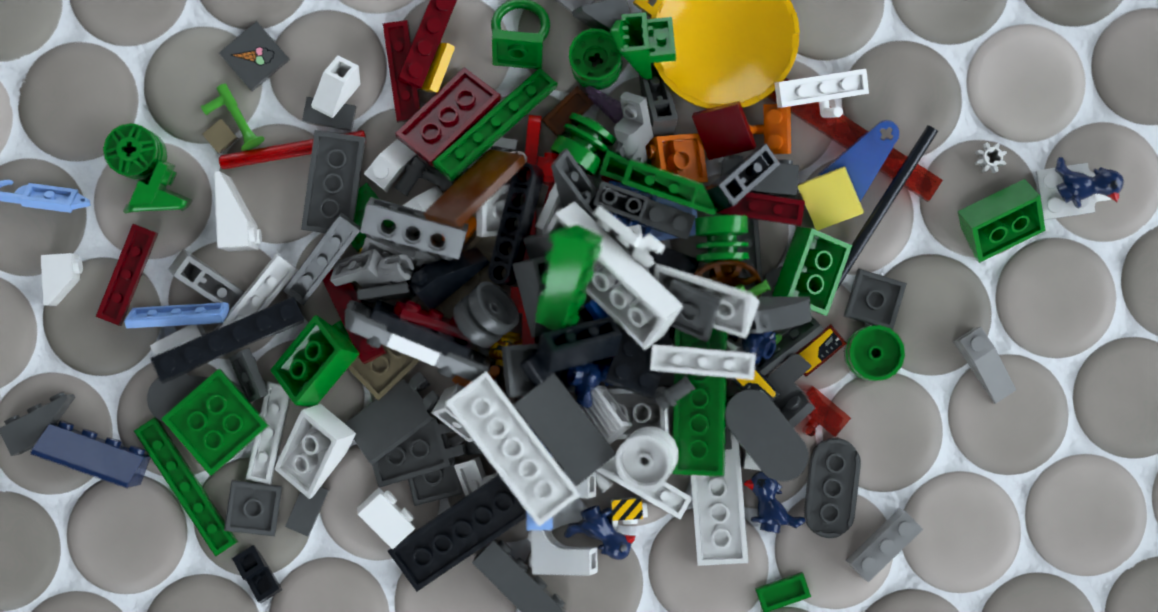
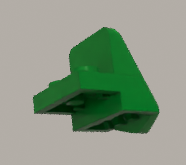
[610,12,676,79]
[123,161,193,214]

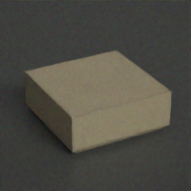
[202,119,239,154]

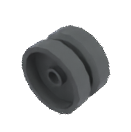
[453,282,519,347]

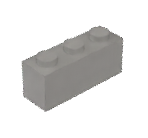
[846,509,923,582]

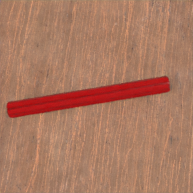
[219,130,366,170]

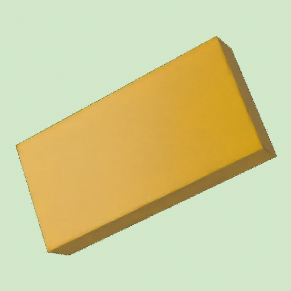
[421,43,455,93]

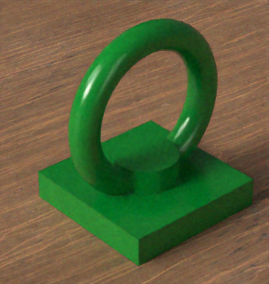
[491,0,550,70]

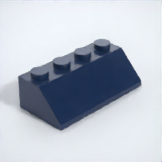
[30,420,151,488]

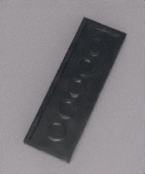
[605,247,699,399]
[388,474,526,592]

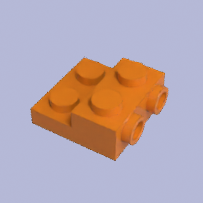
[646,133,708,184]

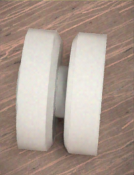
[616,426,678,490]

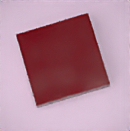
[692,101,756,160]

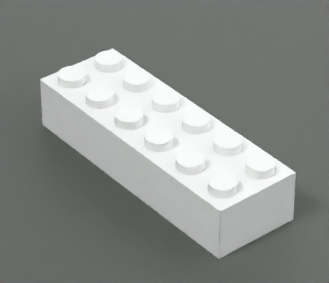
[544,202,683,350]

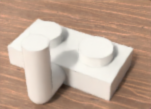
[454,457,499,497]

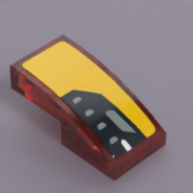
[794,324,847,377]

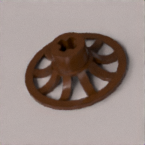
[694,260,762,299]

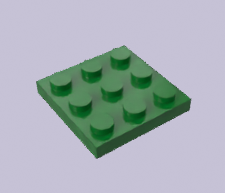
[161,369,270,476]

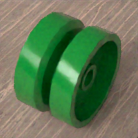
[844,325,905,381]

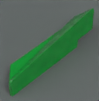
[600,150,717,216]

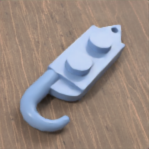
[0,180,91,213]

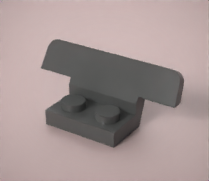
[766,354,815,428]

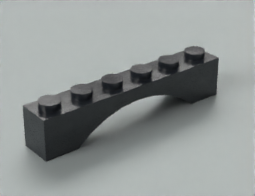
[150,296,304,384]

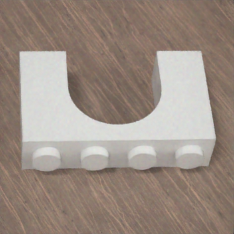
[528,471,598,576]

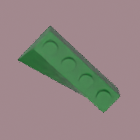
[535,224,603,331]

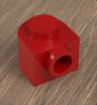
[537,153,559,186]

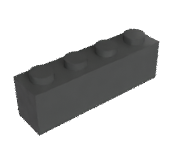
[472,539,566,612]

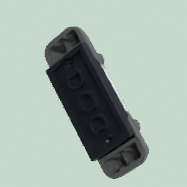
[345,299,490,382]

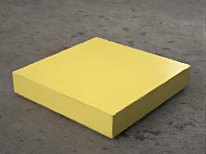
[797,166,864,231]

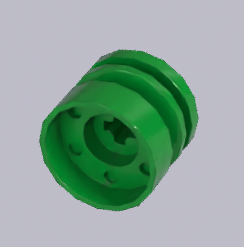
[569,28,623,91]
[550,113,616,177]
[103,123,167,181]
[695,215,749,264]

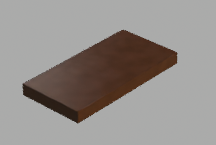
[423,149,526,228]

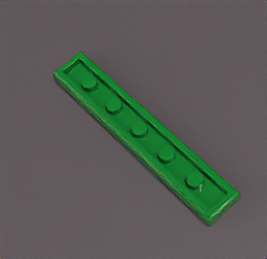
[433,68,558,182]
[134,417,238,557]

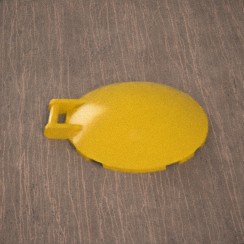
[633,0,800,109]

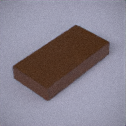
[542,86,594,137]

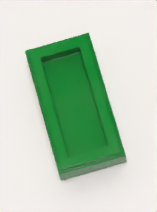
[755,572,811,612]

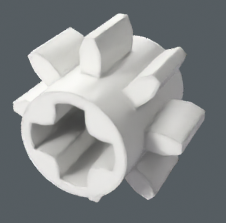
[974,142,1007,174]

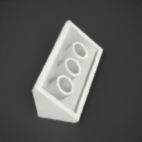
[654,264,760,338]

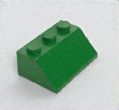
[958,179,1046,263]
[772,227,852,316]
[270,315,360,407]

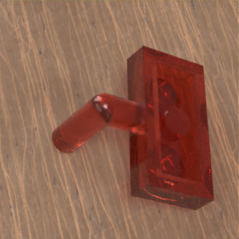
[802,386,851,437]

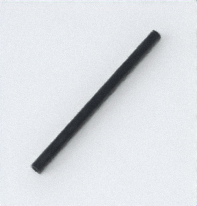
[836,125,938,291]

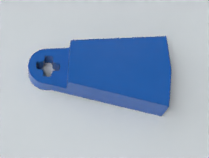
[818,120,899,202]

